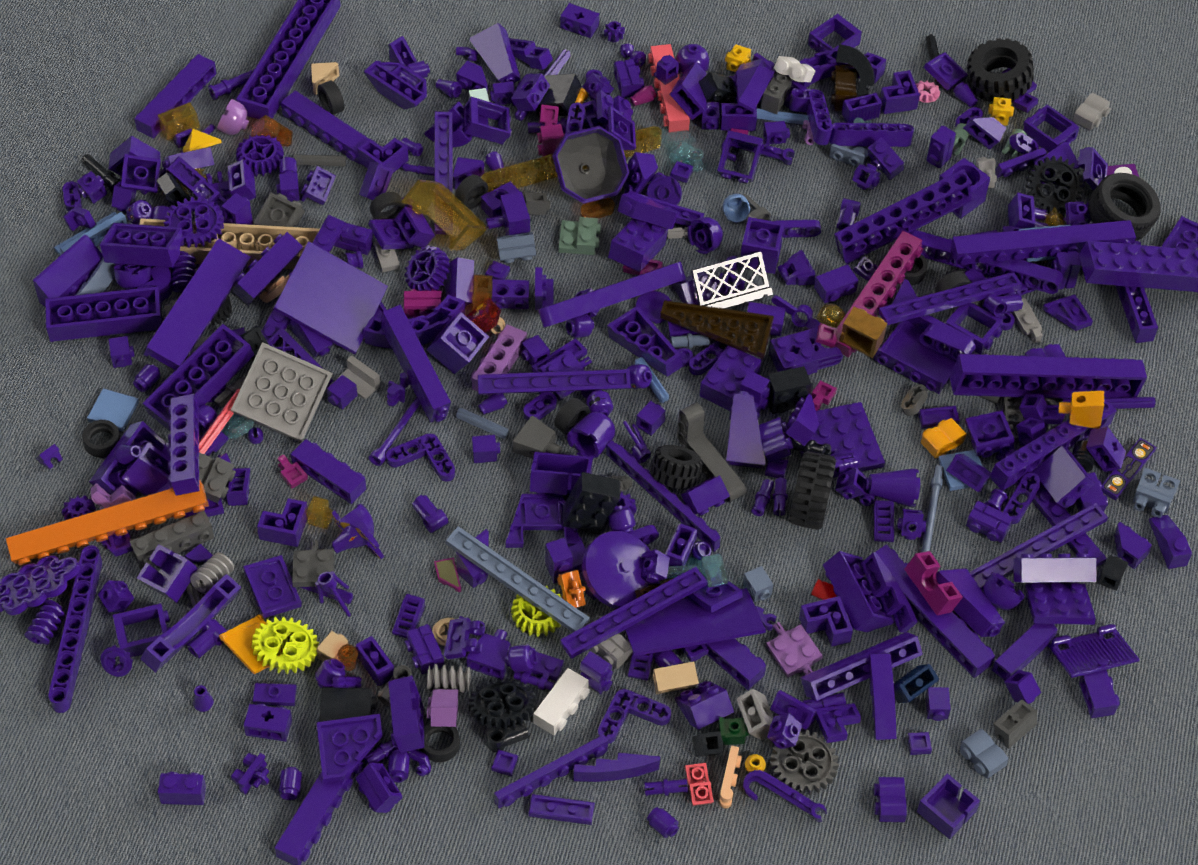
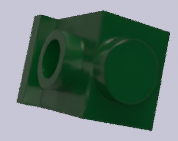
[718,717,749,745]

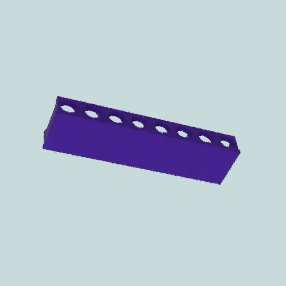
[834,169,974,264]
[144,238,251,371]

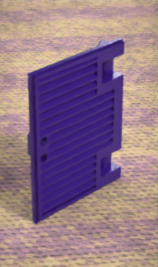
[1048,624,1140,678]

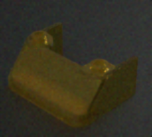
[401,179,488,251]

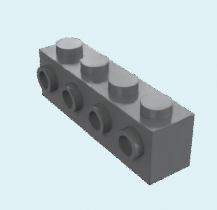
[130,511,214,569]

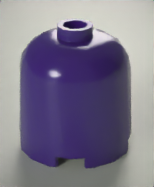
[567,412,615,459]

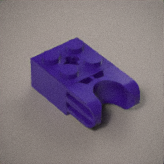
[769,327,843,375]

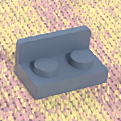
[829,144,868,167]

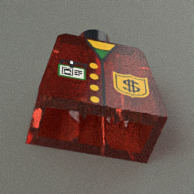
[466,297,501,333]

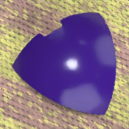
[423,101,472,147]

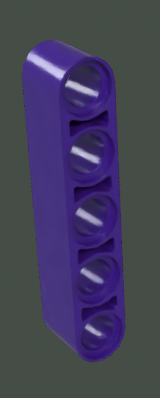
[829,123,914,147]

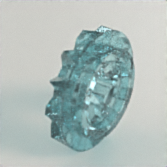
[225,417,254,439]

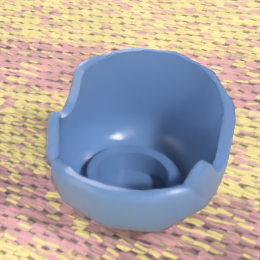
[722,194,750,223]

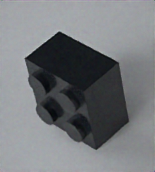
[767,366,812,414]

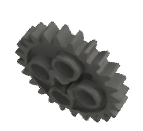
[770,730,839,795]

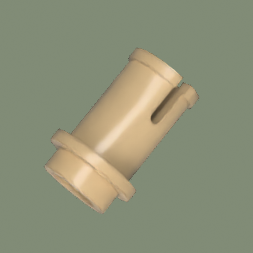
[491,317,505,334]

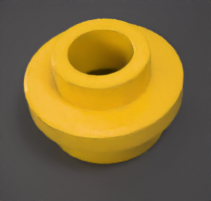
[745,754,766,772]

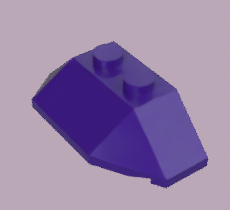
[364,61,427,110]

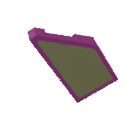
[434,557,461,592]

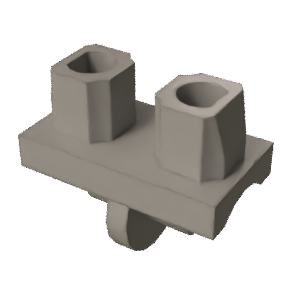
[976,157,997,188]

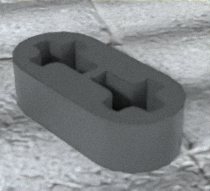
[901,384,928,416]

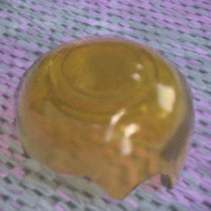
[816,304,846,328]

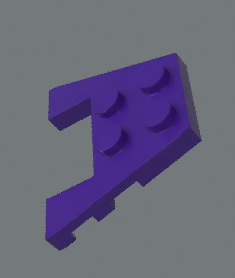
[505,494,583,548]

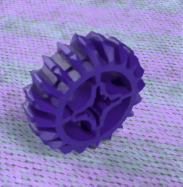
[236,133,284,177]
[404,245,451,291]

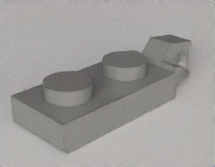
[1011,298,1043,344]

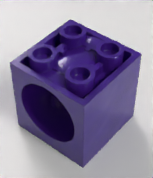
[939,158,990,219]
[739,217,784,274]
[426,312,489,374]

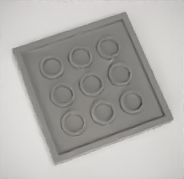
[231,342,333,442]

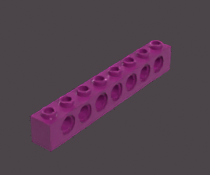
[829,231,923,358]

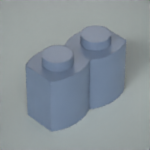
[960,729,1008,779]

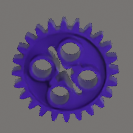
[164,197,225,248]

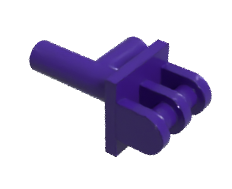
[387,372,410,406]

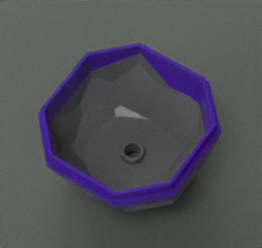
[552,126,630,204]

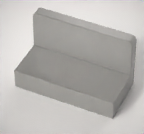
[338,355,380,399]

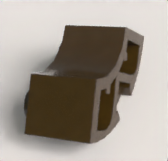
[831,65,857,111]

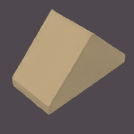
[311,62,340,95]

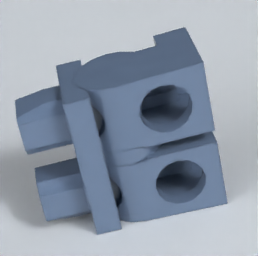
[1133,468,1180,518]

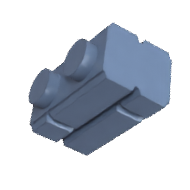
[496,232,536,263]

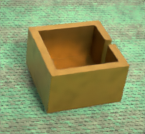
[839,307,887,358]

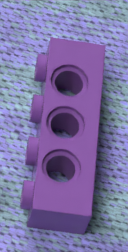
[470,324,527,396]

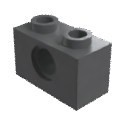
[761,72,792,114]

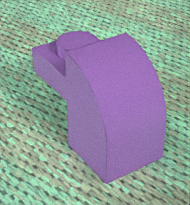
[91,483,136,510]

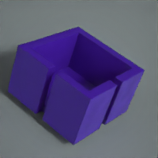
[137,544,199,603]
[917,773,980,839]

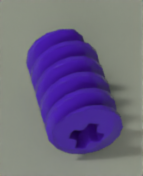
[171,251,196,293]
[24,599,66,645]

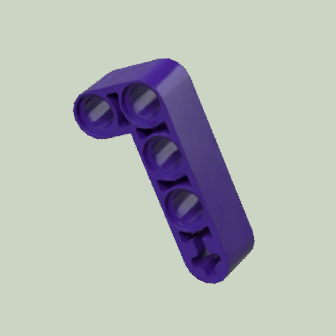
[789,89,833,145]

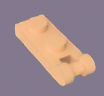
[719,746,742,808]

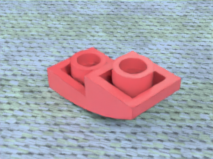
[685,763,714,806]

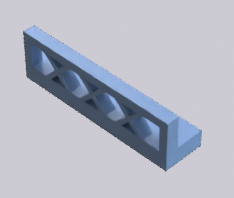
[54,212,127,256]

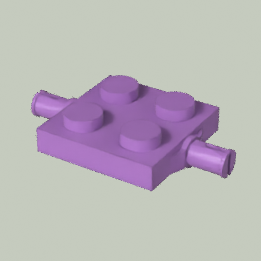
[766,622,823,678]

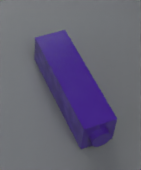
[992,623,1058,681]

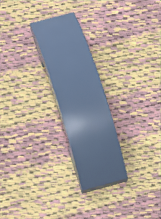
[75,258,116,296]

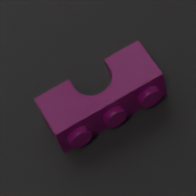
[904,551,963,615]

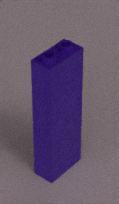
[381,305,451,423]

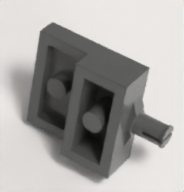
[293,539,335,587]

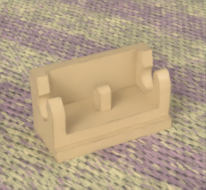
[653,662,699,694]

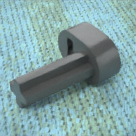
[743,194,771,223]

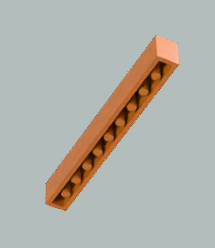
[6,480,209,565]

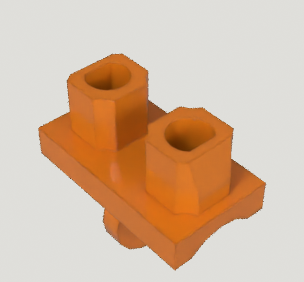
[557,570,586,608]

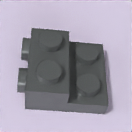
[254,192,305,227]
[199,452,236,503]

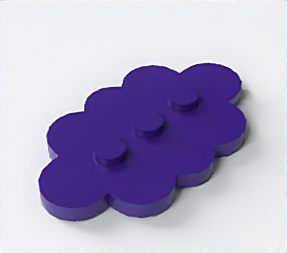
[0,556,80,615]

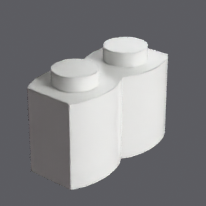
[774,56,815,82]

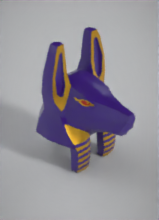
[332,503,384,560]

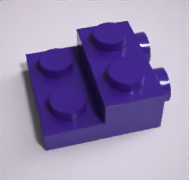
[596,91,633,126]
[1077,147,1108,190]
[965,410,1014,458]

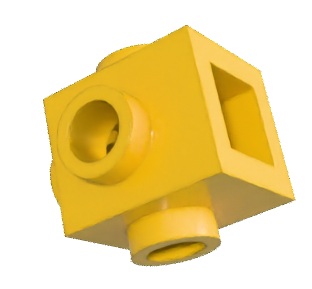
[725,44,751,73]
[988,97,1014,126]

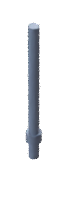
[921,465,943,553]

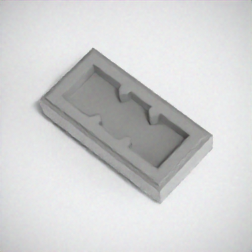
[373,241,400,272]

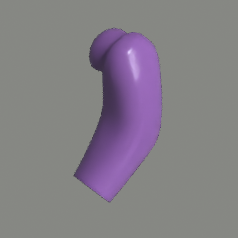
[802,120,815,145]

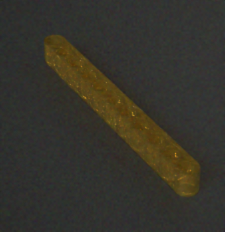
[481,126,662,192]

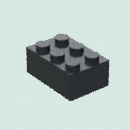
[562,472,620,534]

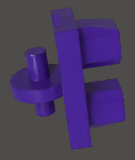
[1063,202,1087,226]
[231,753,269,795]

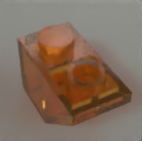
[251,115,293,146]
[471,275,492,319]

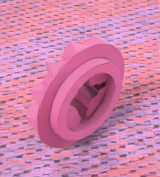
[916,80,940,103]

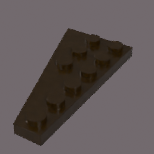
[660,300,774,359]

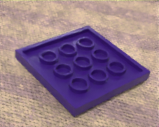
[788,402,885,478]

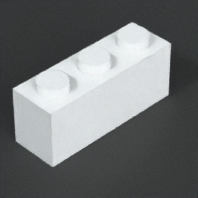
[533,668,590,735]

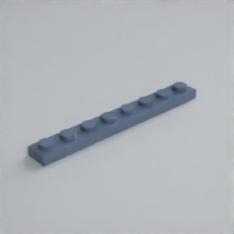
[445,526,590,632]

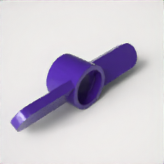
[771,295,820,329]

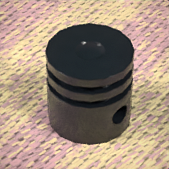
[1072,440,1095,472]

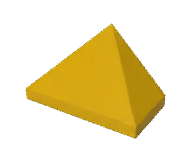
[183,129,222,153]

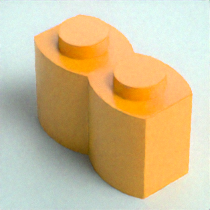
[921,418,967,459]

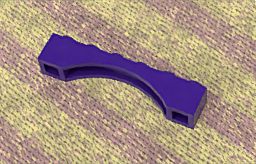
[140,574,241,673]

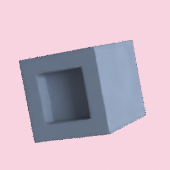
[743,566,773,602]

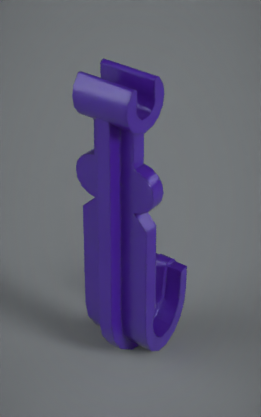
[721,139,794,165]
[743,770,827,822]

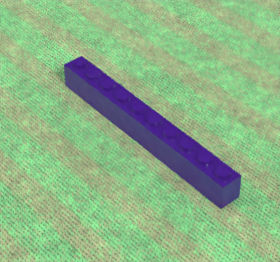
[950,220,1136,265]

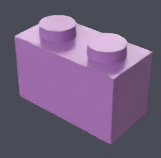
[427,689,458,727]

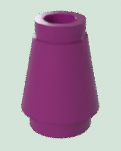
[630,85,657,107]

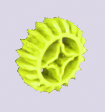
[511,586,561,637]

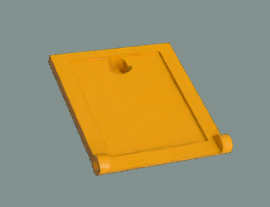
[219,614,283,674]

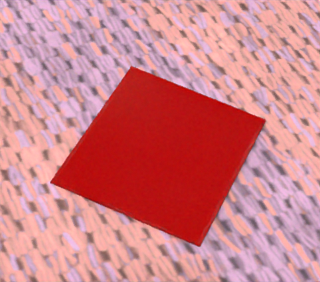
[811,579,837,600]

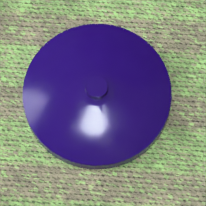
[582,531,652,609]

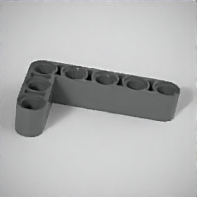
[677,402,746,503]

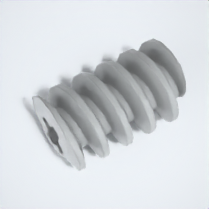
[190,552,234,593]
[427,664,471,693]

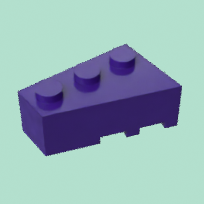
[388,676,424,753]

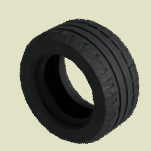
[1088,173,1161,241]

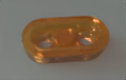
[580,198,615,219]

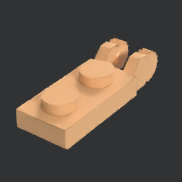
[259,275,289,303]

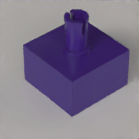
[486,192,530,236]

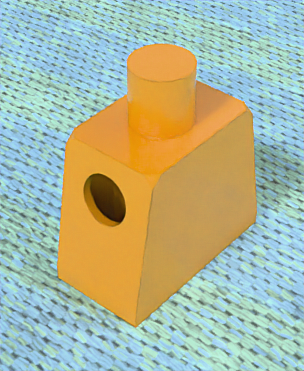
[1058,391,1104,429]

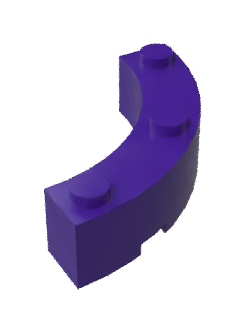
[799,49,886,88]
[364,295,465,349]

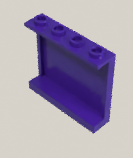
[874,315,974,394]

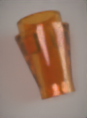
[337,644,358,671]

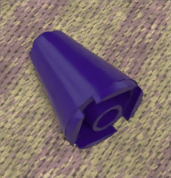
[864,468,920,508]

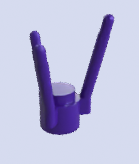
[616,421,651,463]
[315,571,351,617]

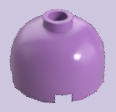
[217,99,249,135]

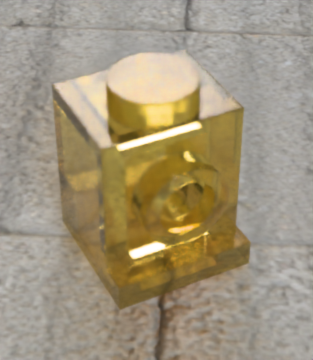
[307,496,333,529]

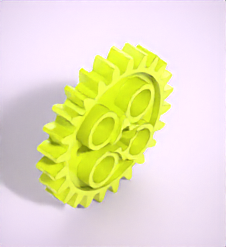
[251,617,319,674]

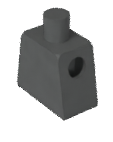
[513,416,562,459]

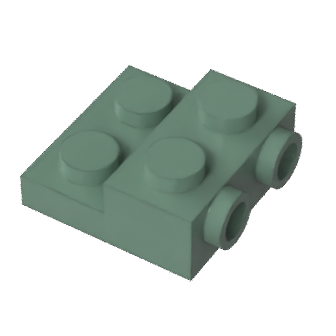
[559,217,601,255]

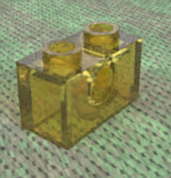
[158,102,200,141]

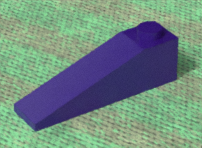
[735,59,776,112]

